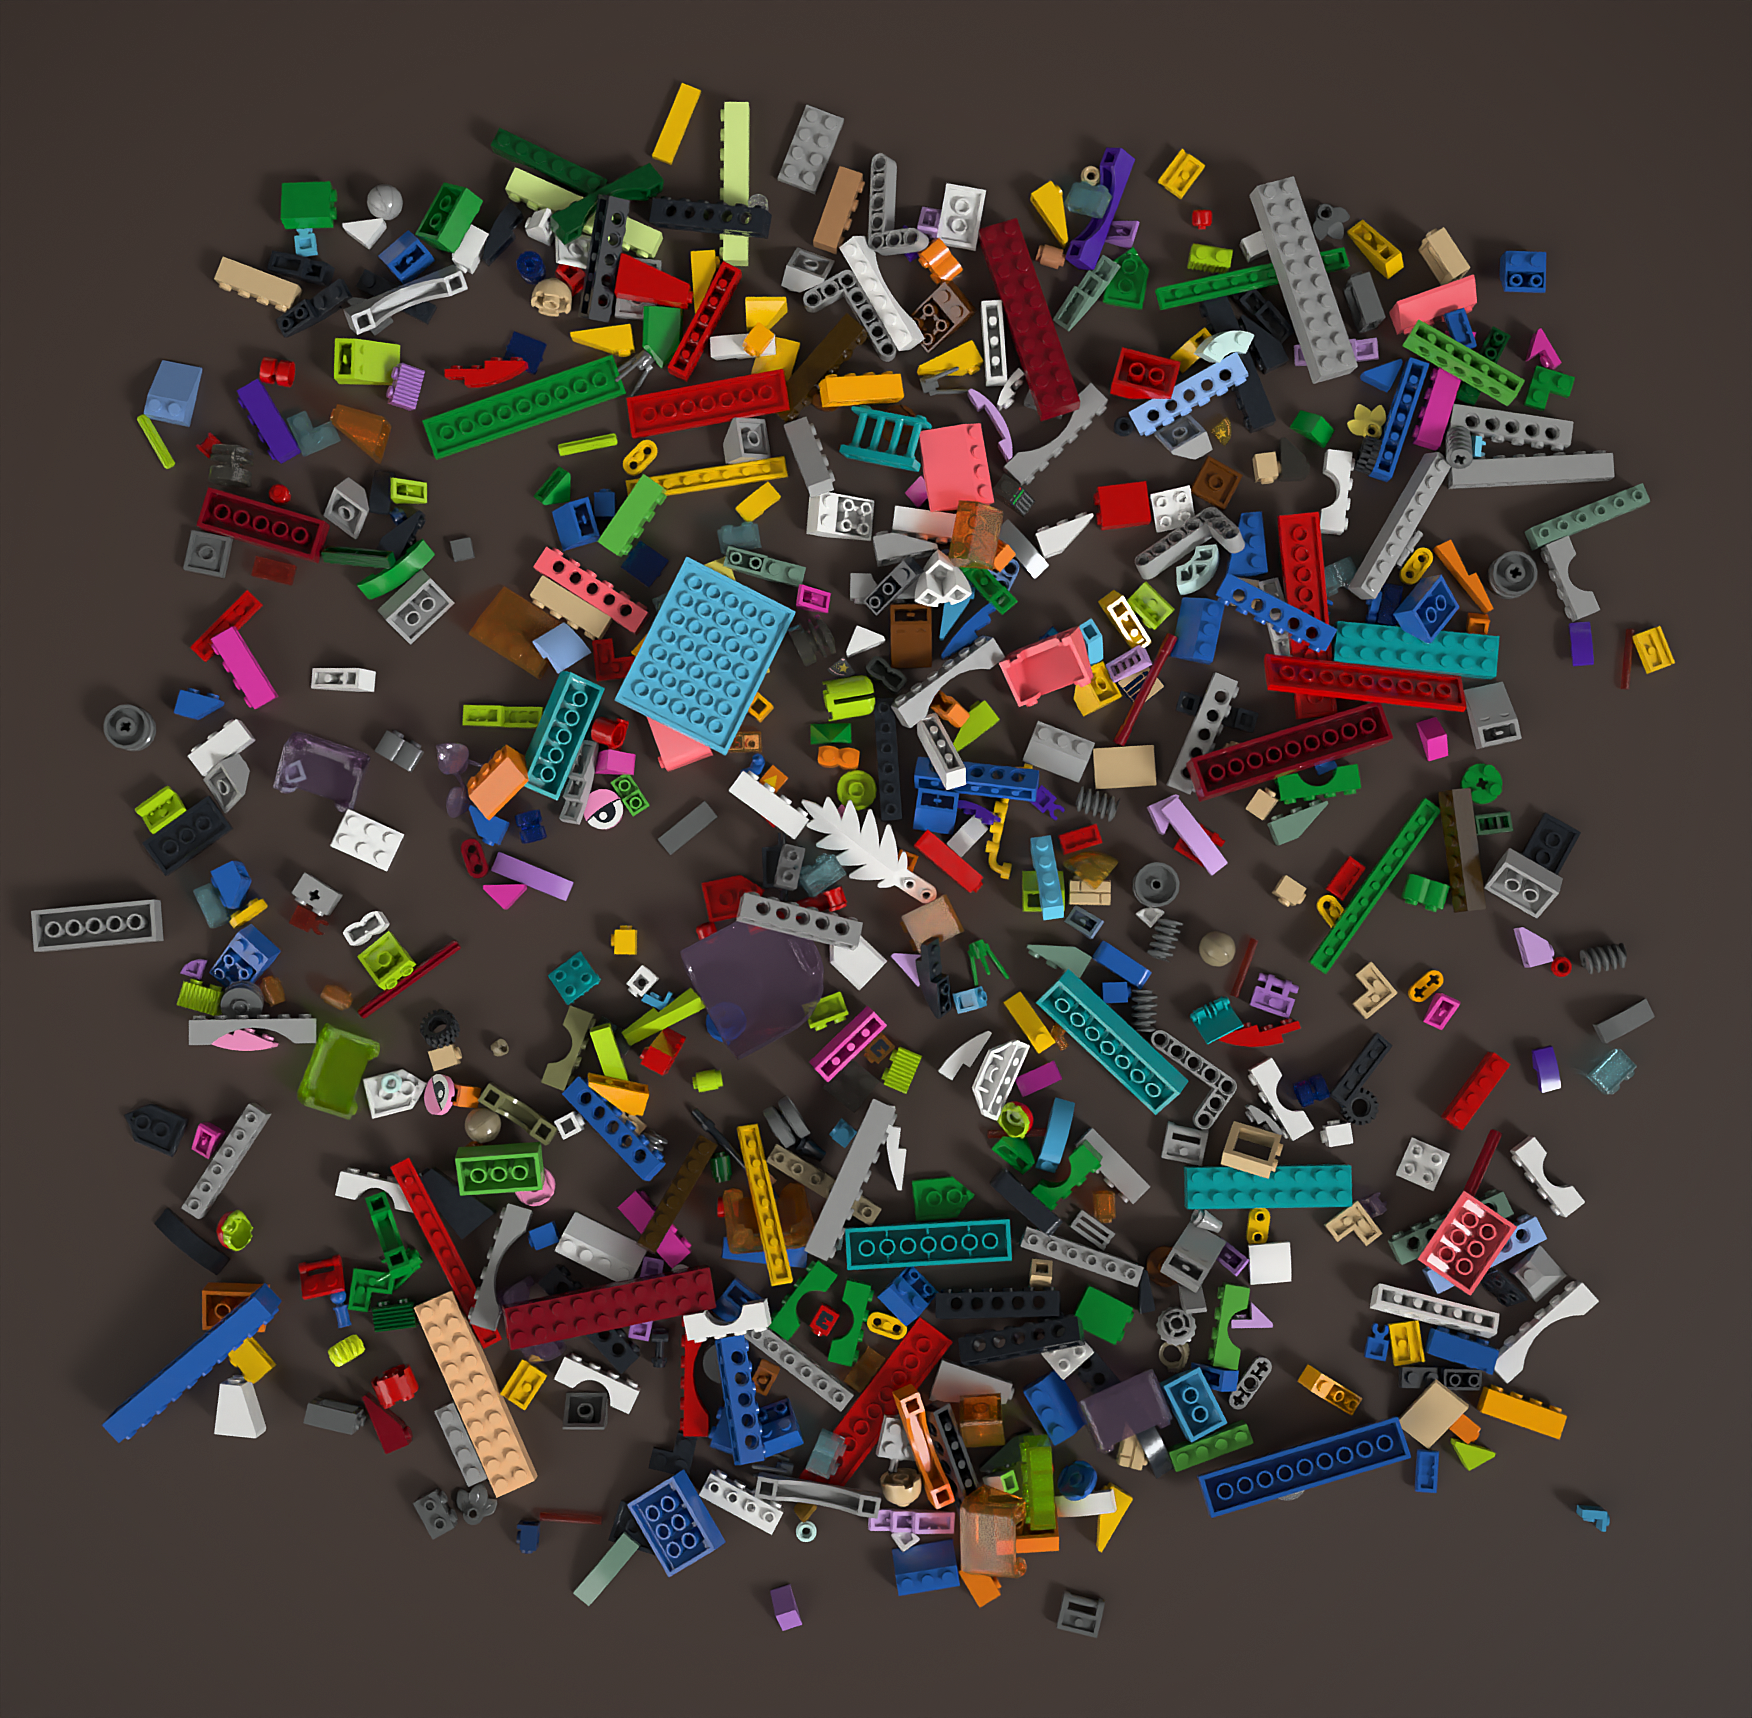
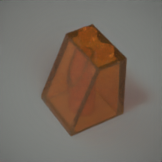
[331,404,392,464]
[900,894,964,953]
[960,1393,1005,1448]

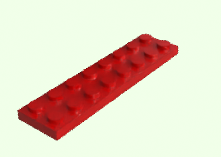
[626,369,790,439]

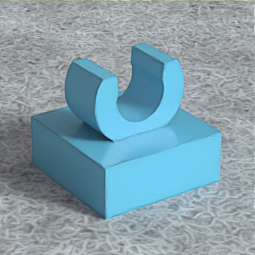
[1471,436,1486,458]

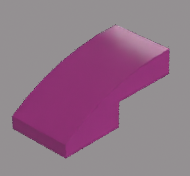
[1015,1060,1062,1097]

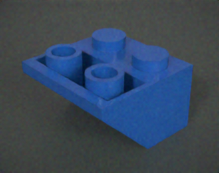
[378,230,435,285]
[1499,251,1546,293]
[552,497,601,551]
[913,788,959,835]
[210,861,252,910]
[878,1266,939,1326]
[710,1277,763,1322]
[757,1398,804,1458]

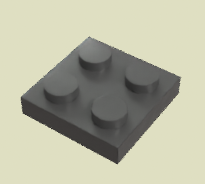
[183,530,233,578]

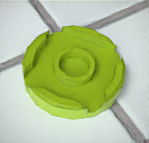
[837,770,877,811]

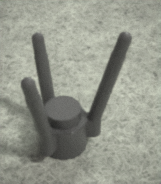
[615,350,654,397]
[920,367,970,396]
[751,1441,794,1478]

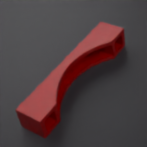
[680,1310,712,1437]

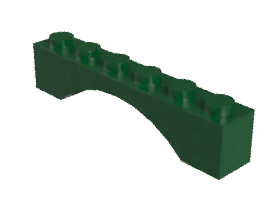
[491,128,609,197]
[550,163,664,245]

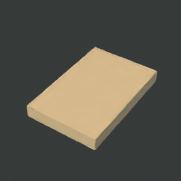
[1093,745,1156,790]
[1399,1379,1469,1449]

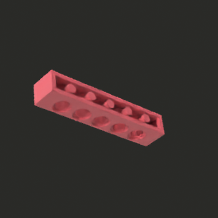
[533,547,650,635]

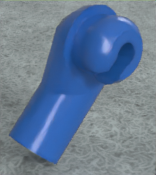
[740,753,765,775]

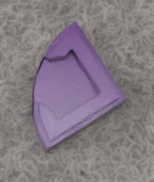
[180,959,208,980]

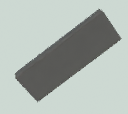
[658,801,718,855]

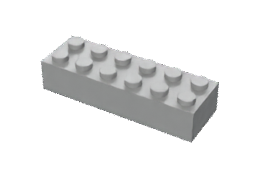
[31,900,164,952]

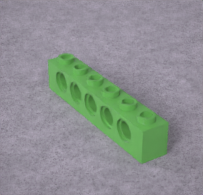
[1402,320,1525,406]

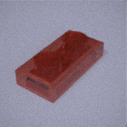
[251,556,297,586]

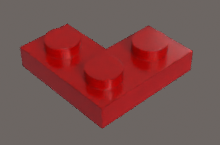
[592,638,635,682]

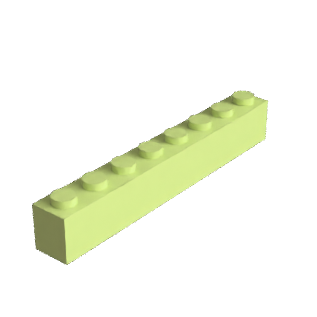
[719,102,750,266]
[505,167,663,260]

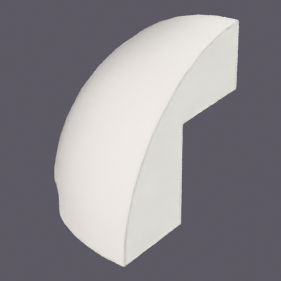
[915,549,972,607]

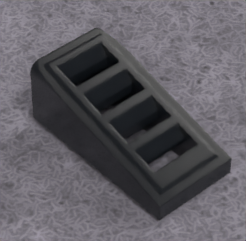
[1137,1268,1155,1314]

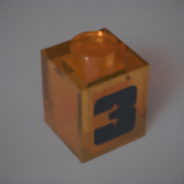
[864,1032,895,1064]

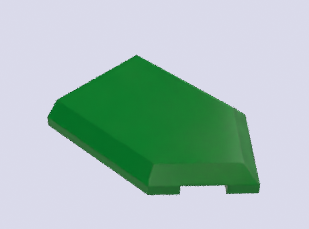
[1103,247,1149,310]
[642,306,683,369]
[912,1176,975,1222]

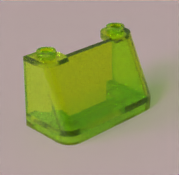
[297,1023,380,1120]

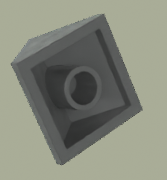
[563,1393,608,1430]

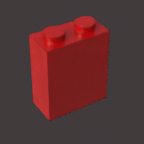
[1093,481,1151,530]

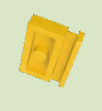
[1158,149,1205,199]
[1632,626,1675,674]
[1387,1320,1425,1366]
[500,1358,548,1411]

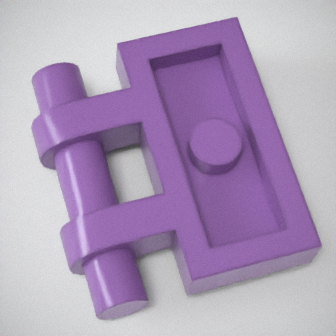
[1249,972,1299,1019]

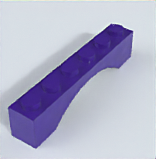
[1065,148,1135,270]

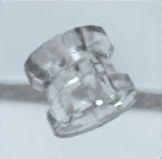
[748,194,769,211]

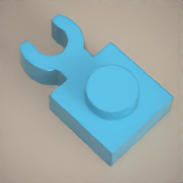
[294,228,318,257]

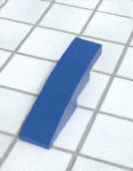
[941,603,996,661]
[721,1237,808,1268]

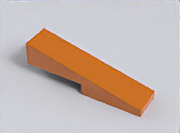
[1432,540,1494,614]

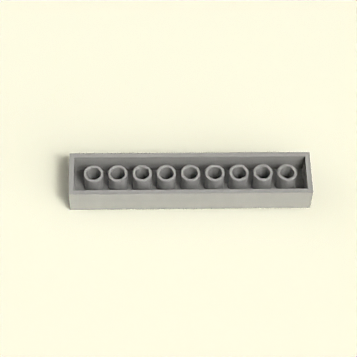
[1250,176,1358,384]

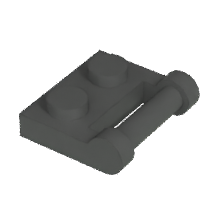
[1056,1590,1105,1638]

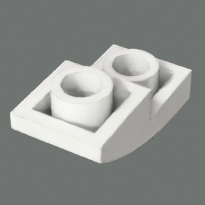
[997,368,1024,411]

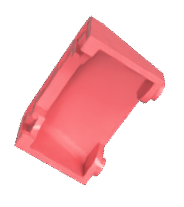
[999,626,1093,707]
[647,717,713,772]

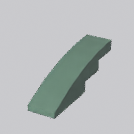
[1053,255,1121,331]
[573,1532,640,1606]

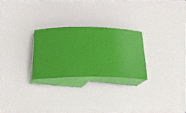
[611,775,650,816]

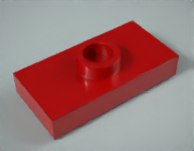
[1058,823,1103,855]
[1325,856,1366,901]

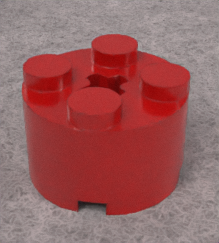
[371,1364,419,1409]

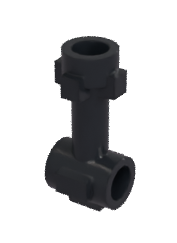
[651,1328,668,1368]

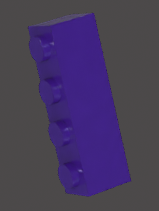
[237,379,302,464]

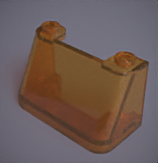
[723,1183,815,1254]
[960,1484,1027,1579]

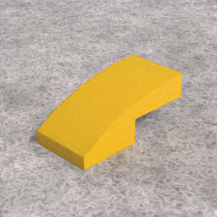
[735,482,781,524]

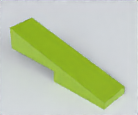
[463,705,545,729]
[621,988,705,1046]
[590,1023,629,1081]

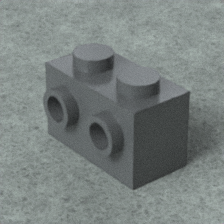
[413,1487,458,1540]

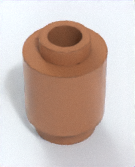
[1035,244,1066,269]

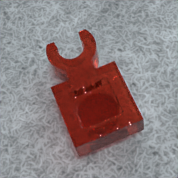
[289,905,329,935]

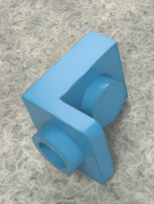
[953,986,987,1014]
[641,991,675,1010]
[1576,1505,1610,1532]

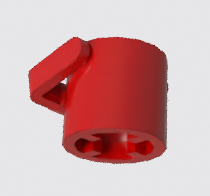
[591,717,629,751]

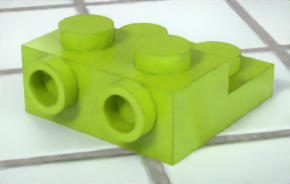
[357,931,416,990]

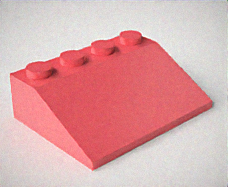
[918,423,994,512]
[1418,1191,1517,1296]

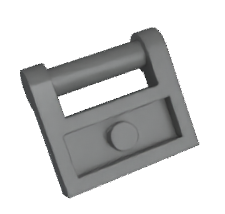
[1161,1121,1208,1166]

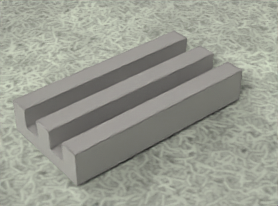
[1070,1209,1115,1251]

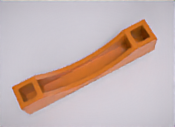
[892,1384,955,1509]

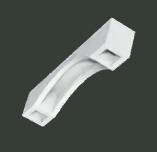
[839,236,925,351]
[1494,1280,1599,1383]

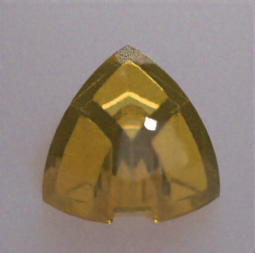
[1062,851,1119,890]

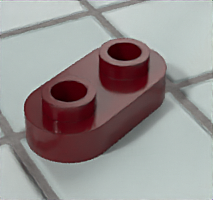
[461,839,489,878]

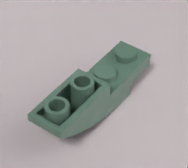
[723,546,806,587]

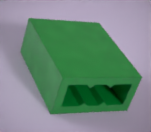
[281,181,337,229]
[1073,1283,1134,1345]

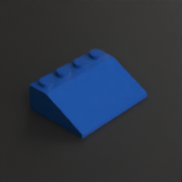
[627,1469,726,1577]

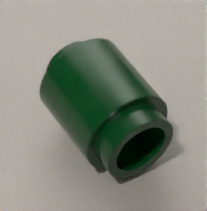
[709,1152,732,1183]

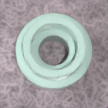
[381,1073,402,1093]
[796,1521,816,1542]

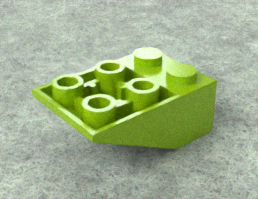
[334,338,400,385]

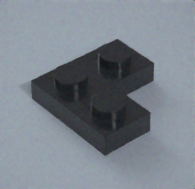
[648,1431,698,1477]

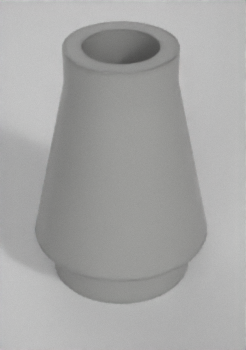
[1191,1209,1223,1233]

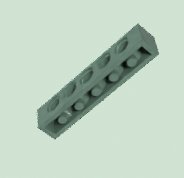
[1524,483,1651,551]
[1388,1188,1514,1265]

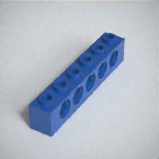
[1368,357,1429,482]
[1215,573,1337,653]
[914,757,1039,802]
[562,1076,666,1181]
[715,1335,766,1465]

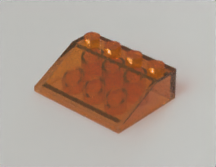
[469,586,562,680]

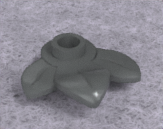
[1313,204,1350,241]
[457,1483,497,1525]

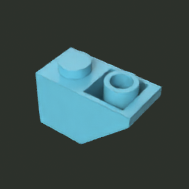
[1079,619,1103,666]

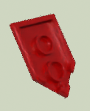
[701,875,765,922]

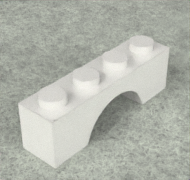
[1319,449,1355,535]
[1248,1057,1314,1141]
[1510,1136,1585,1217]
[335,1167,413,1213]
[683,1298,772,1343]
[554,1353,641,1414]

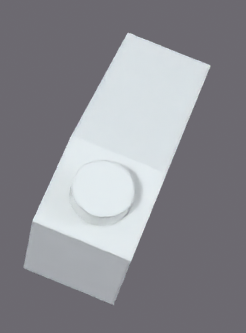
[525,208,556,246]
[311,668,376,692]

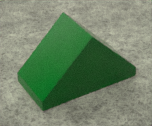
[1290,410,1335,448]

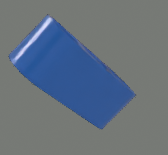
[1092,940,1152,990]

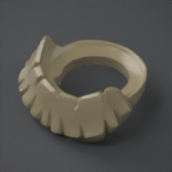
[1159,1342,1190,1373]

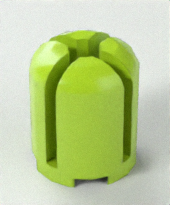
[822,675,875,721]

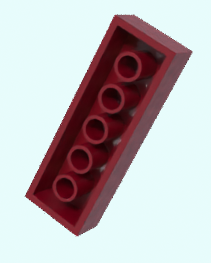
[196,487,330,564]

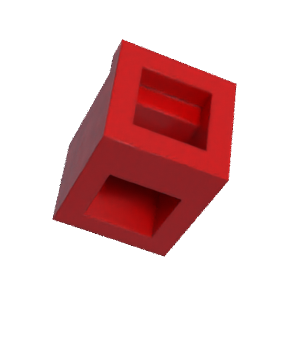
[556,264,585,297]

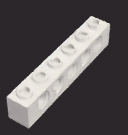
[1370,1283,1500,1338]

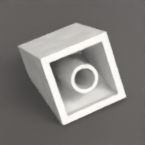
[214,1375,266,1438]

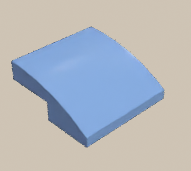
[533,622,591,673]

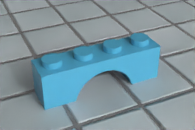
[1030,835,1064,920]

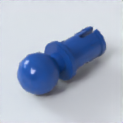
[330,1291,352,1328]

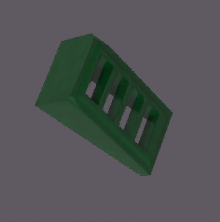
[1474,811,1513,836]

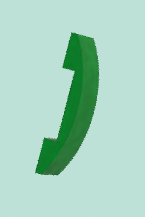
[357,538,435,600]
[950,544,1018,615]

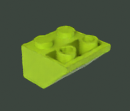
[1022,871,1065,912]

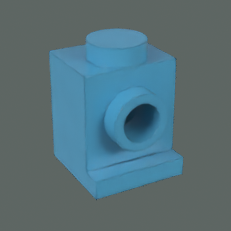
[829,1118,858,1148]

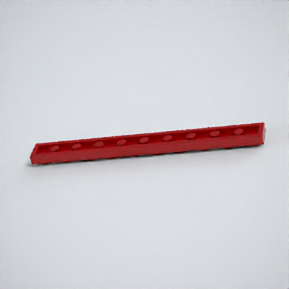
[390,1157,502,1349]

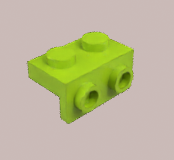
[1127,582,1175,630]
[135,786,187,834]
[802,992,849,1031]

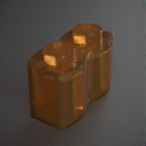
[1092,1190,1116,1223]

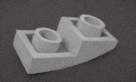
[1245,1104,1283,1135]

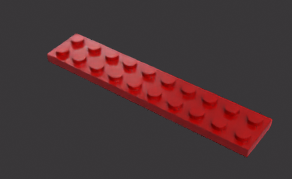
[1277,512,1337,719]
[1264,654,1467,712]
[798,1316,953,1486]

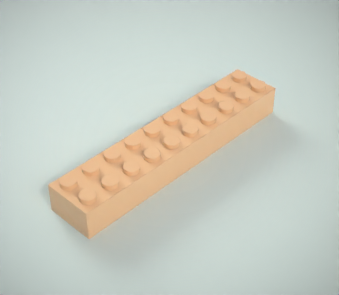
[414,1289,538,1498]

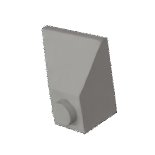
[781,247,835,293]
[1154,414,1213,460]
[723,417,771,464]
[324,477,369,539]
[203,754,250,813]
[1508,1244,1567,1303]

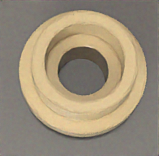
[1081,166,1100,187]

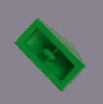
[533,466,571,505]
[811,723,851,745]
[992,1137,1035,1175]

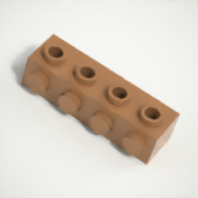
[813,166,865,254]

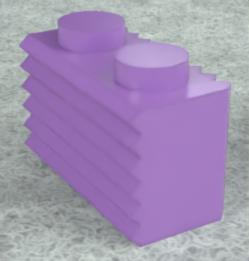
[386,363,425,411]

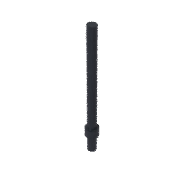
[691,1108,781,1202]

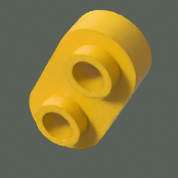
[623,440,658,476]
[1399,548,1433,585]
[1316,895,1344,928]
[229,898,268,929]
[1246,1208,1270,1244]
[867,1311,907,1339]

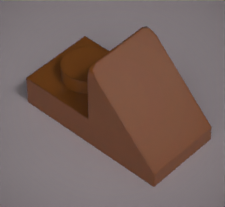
[751,1359,780,1396]

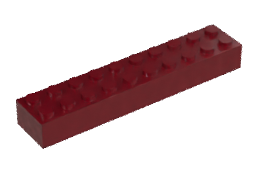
[978,218,1080,421]
[1186,702,1393,802]
[502,1264,716,1350]

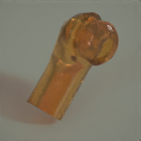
[1051,1022,1069,1051]

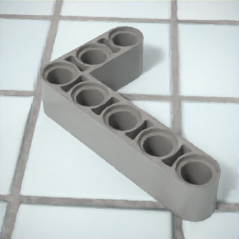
[868,153,929,256]
[803,270,896,362]
[1135,507,1245,580]
[1149,1030,1237,1129]

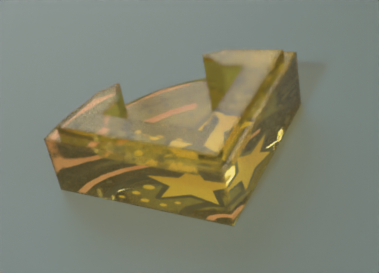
[1211,417,1232,446]

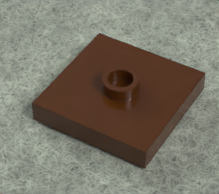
[1190,455,1243,511]

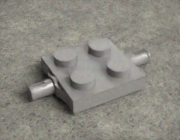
[876,1414,915,1472]

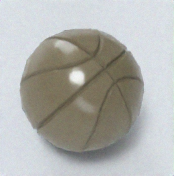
[1199,931,1235,967]
[465,1107,501,1143]

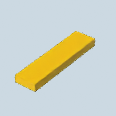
[652,83,701,165]

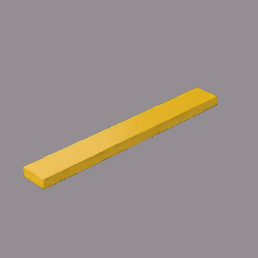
[626,456,788,496]
[737,1123,793,1286]

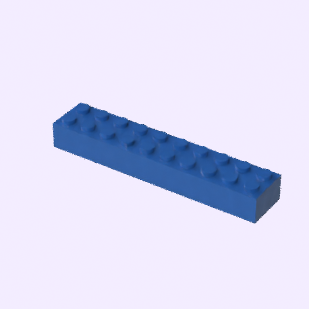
[102,1283,282,1443]
[1197,1416,1411,1518]

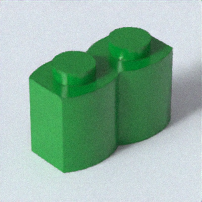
[1401,874,1450,912]

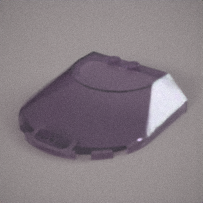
[680,917,824,1060]

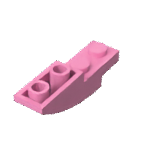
[206,1019,278,1051]

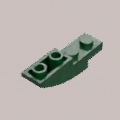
[1456,326,1511,406]

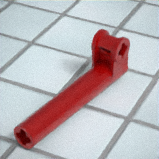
[747,886,847,935]

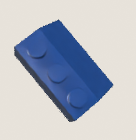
[1393,575,1459,644]
[1170,597,1225,665]
[1022,1369,1088,1446]
[892,1539,960,1596]

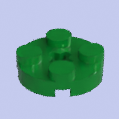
[1460,764,1502,804]

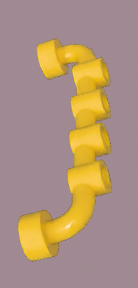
[985,763,1033,880]

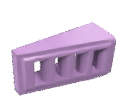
[1105,645,1152,683]

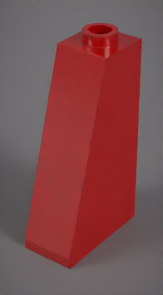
[614,253,694,309]
[914,829,984,894]

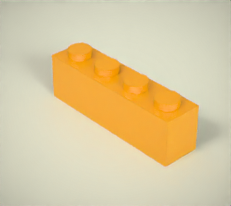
[819,371,904,407]
[1476,1384,1567,1440]

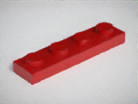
[190,590,263,662]

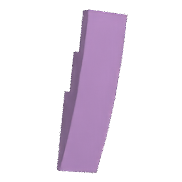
[1294,338,1379,366]
[1160,796,1227,875]
[868,1508,955,1534]

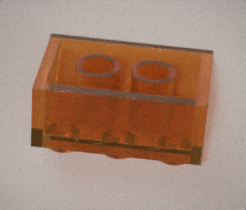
[948,500,1004,570]

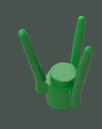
[967,939,1009,987]
[376,1248,423,1291]

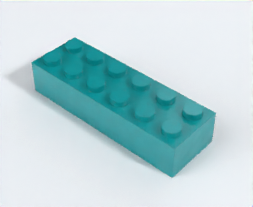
[524,671,605,800]

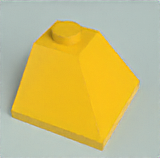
[745,297,788,332]
[1074,661,1122,717]

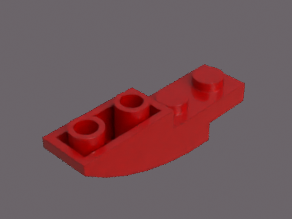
[445,357,528,388]
[1217,1018,1301,1047]

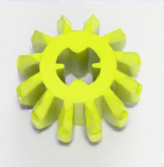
[328,1335,365,1367]

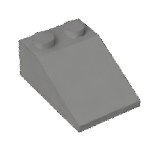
[873,531,938,567]

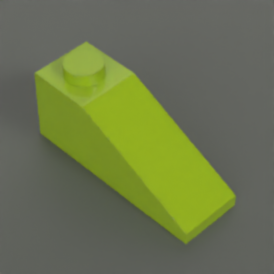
[953,700,1000,753]

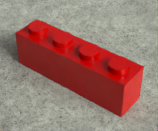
[1440,1052,1511,1130]

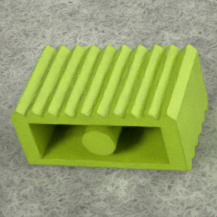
[1187,243,1233,274]
[177,978,225,1016]
[881,1046,922,1094]

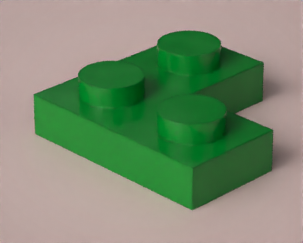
[1523,366,1575,411]
[348,1267,395,1312]

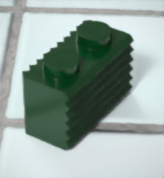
[372,1297,419,1332]

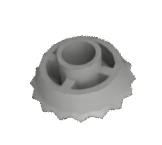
[1156,1306,1197,1346]

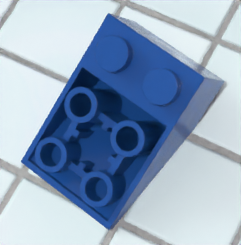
[209,924,281,989]

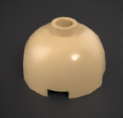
[531,278,572,317]
[880,1468,922,1507]

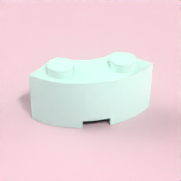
[1194,331,1254,363]
[1176,544,1220,595]

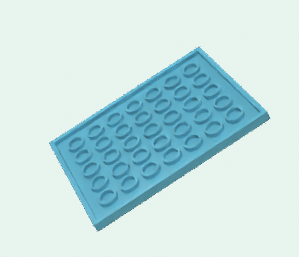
[615,557,796,755]

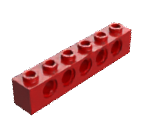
[667,261,742,382]

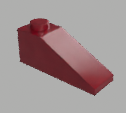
[362,1392,413,1454]

